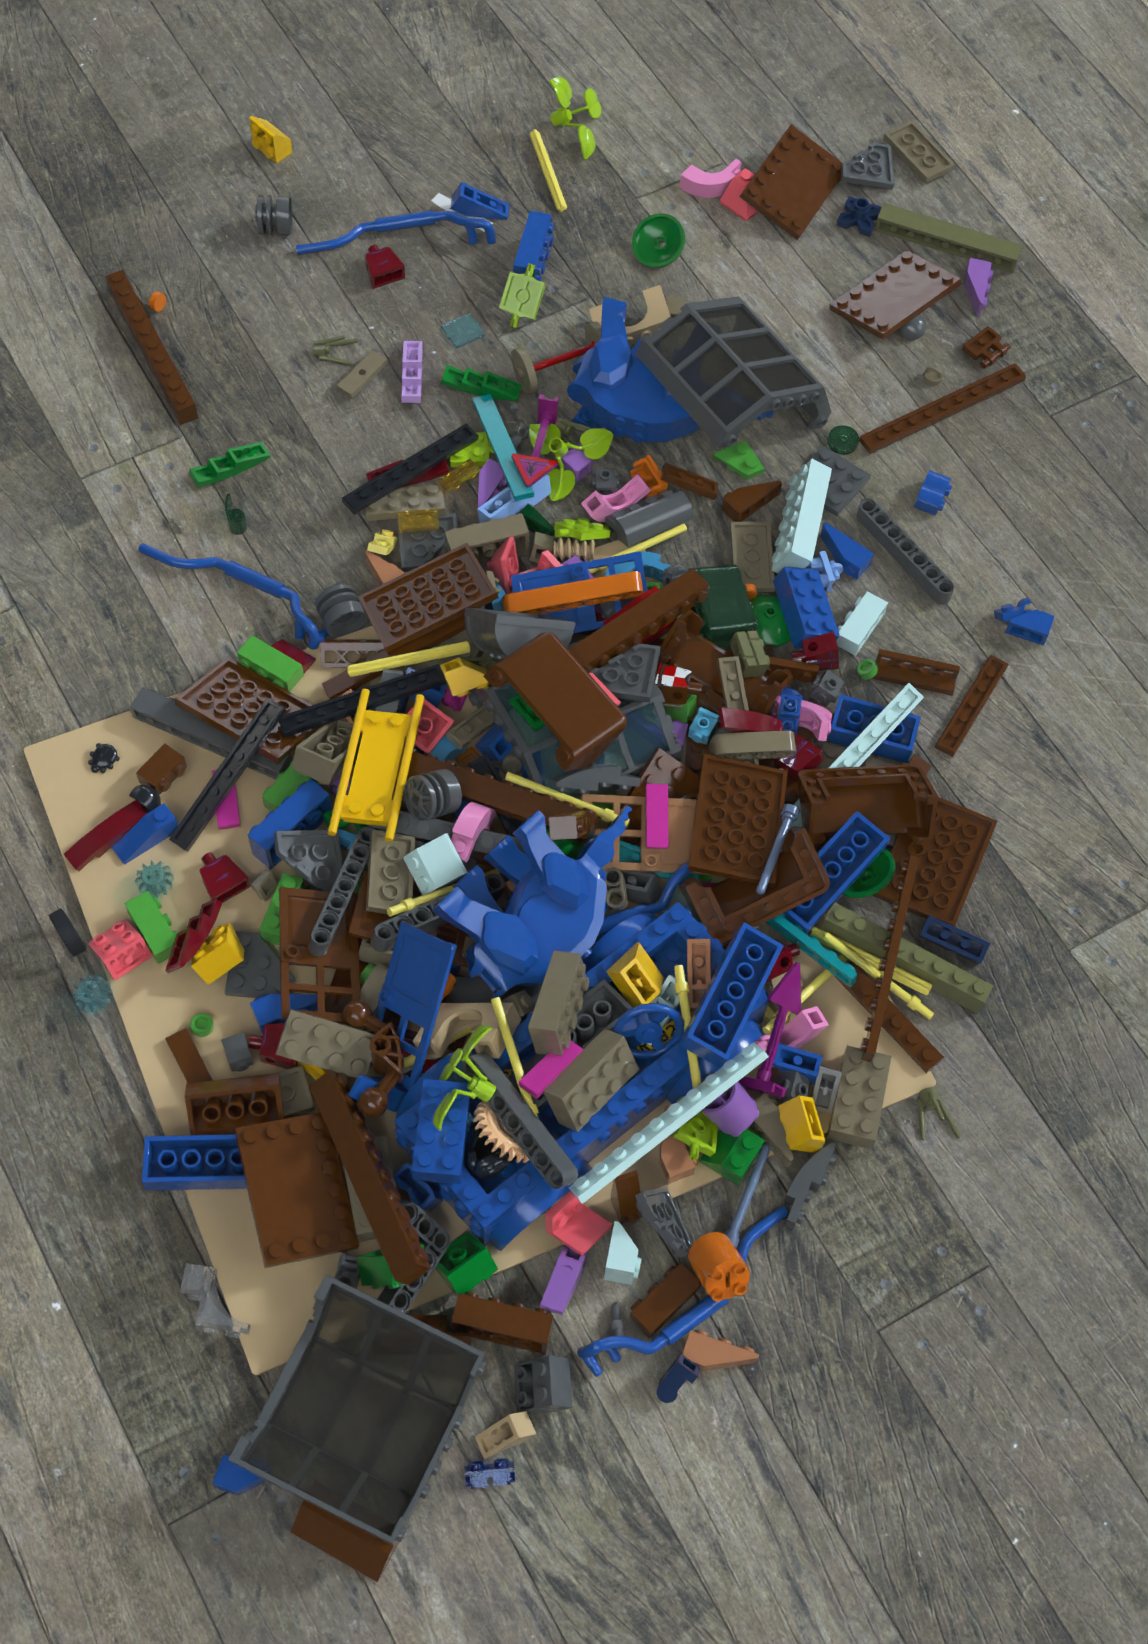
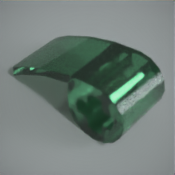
[225,493,247,535]

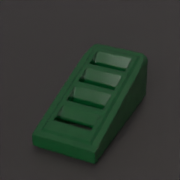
[520,503,555,536]

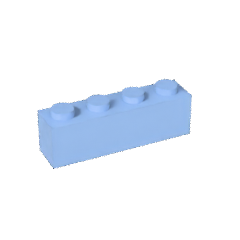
[477,474,552,523]

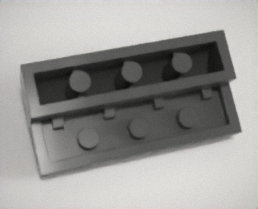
[605,489,693,547]

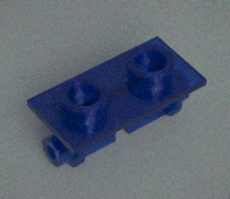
[464,1458,515,1489]

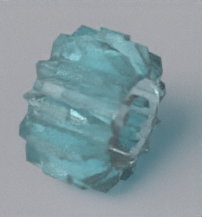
[135,860,174,898]
[72,975,113,1013]

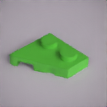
[713,440,765,480]

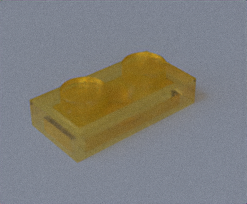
[438,459,480,493]
[398,509,439,533]

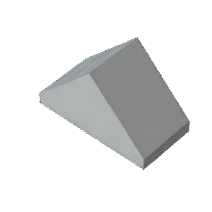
[811,1066,842,1114]

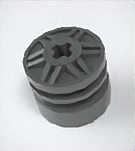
[255,195,293,235]
[315,584,368,638]
[404,769,462,821]

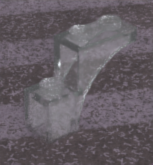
[180,1263,251,1338]

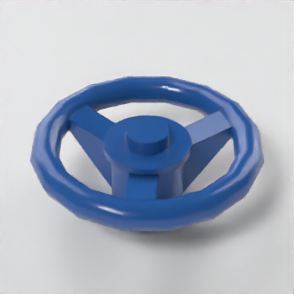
[612,1003,684,1060]

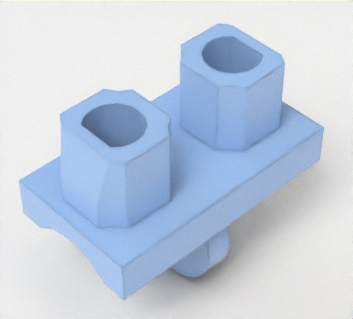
[808,551,843,592]

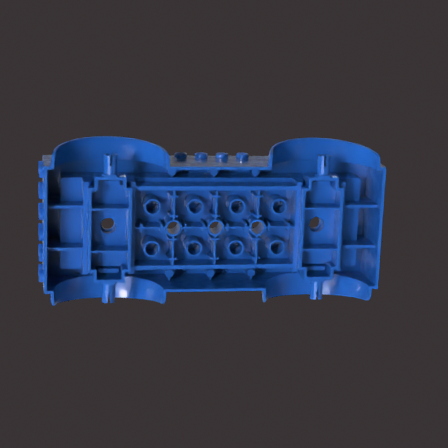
[394,902,769,1251]

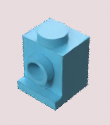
[688,707,719,745]

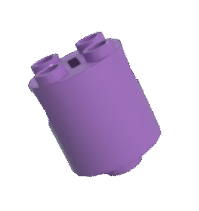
[701,1072,759,1137]

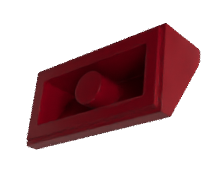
[271,639,316,674]

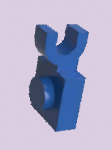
[994,598,1031,622]

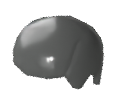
[898,314,926,340]

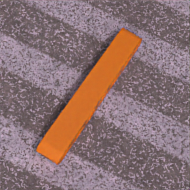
[501,571,644,615]

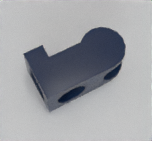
[656,1353,700,1403]

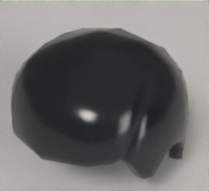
[129,785,161,812]

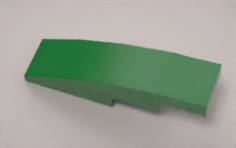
[440,365,521,402]
[189,441,270,488]

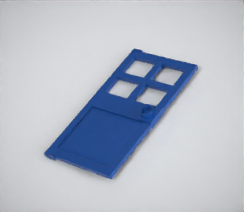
[511,552,648,635]
[370,921,457,1090]

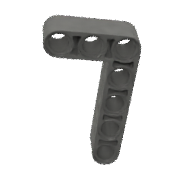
[366,1200,450,1333]

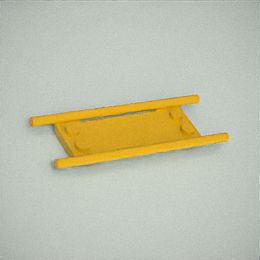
[327,689,424,842]

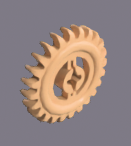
[473,1101,529,1163]

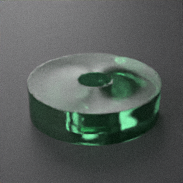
[827,425,859,455]

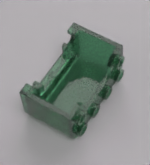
[688,564,759,650]

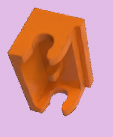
[630,455,668,499]

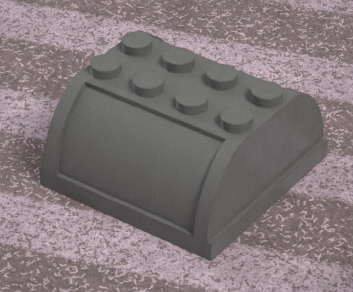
[464,607,575,659]

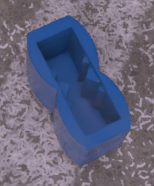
[914,470,952,516]
[394,1163,443,1211]

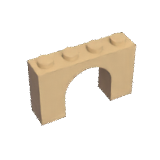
[589,285,670,346]
[413,1003,521,1059]

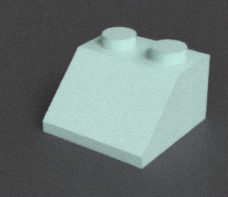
[403,833,468,895]
[604,1221,642,1285]

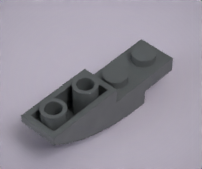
[550,764,641,794]
[784,1142,838,1230]

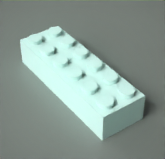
[771,459,832,574]

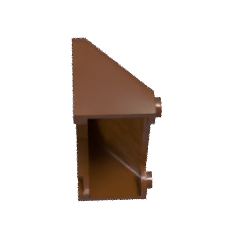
[655,610,793,719]
[483,632,627,772]
[797,764,938,849]
[678,826,830,943]

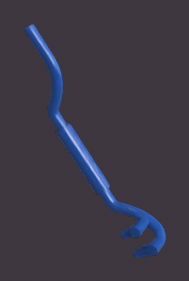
[296,210,496,255]
[138,543,329,650]
[597,862,693,937]
[577,1206,788,1377]

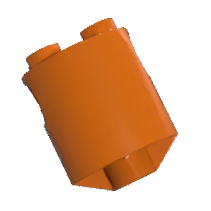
[688,1232,750,1302]

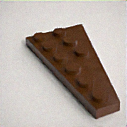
[606,747,700,862]

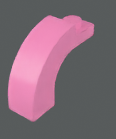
[679,159,742,198]
[581,474,651,522]
[771,697,832,741]
[451,802,496,863]
[754,1006,829,1052]

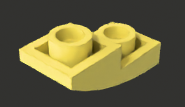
[367,529,399,555]

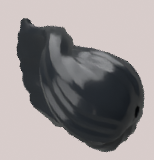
[465,1121,516,1180]

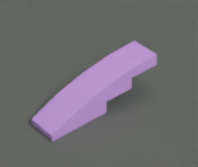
[401,341,423,403]

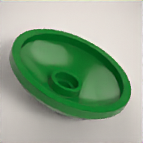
[632,213,686,268]
[739,595,791,648]
[843,849,896,898]

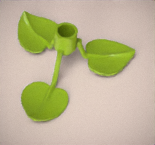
[549,77,601,160]
[529,423,613,502]
[433,1025,496,1131]

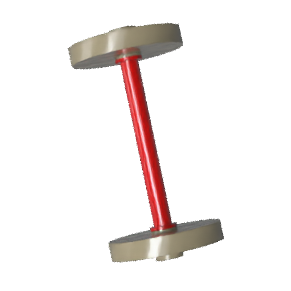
[511,321,601,395]

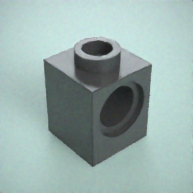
[221,1032,253,1072]

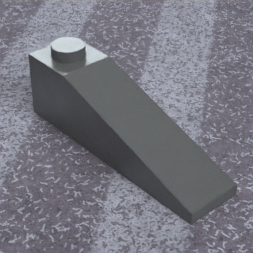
[608,871,662,905]

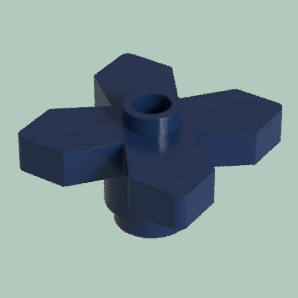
[837,196,882,236]

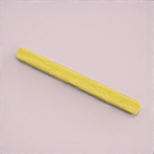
[529,129,567,212]
[347,641,471,677]
[810,927,932,995]

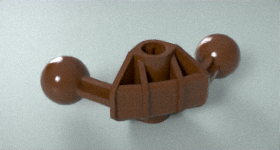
[342,1000,404,1118]

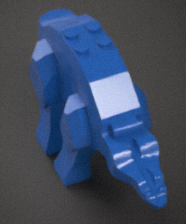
[567,297,774,443]
[432,805,632,998]

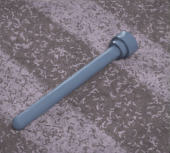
[756,804,800,895]
[723,1144,771,1249]

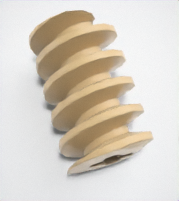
[553,537,595,563]

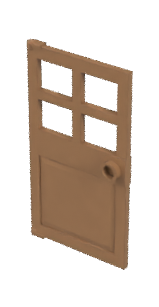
[581,793,710,875]

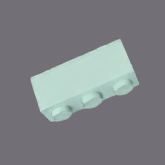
[836,591,888,656]

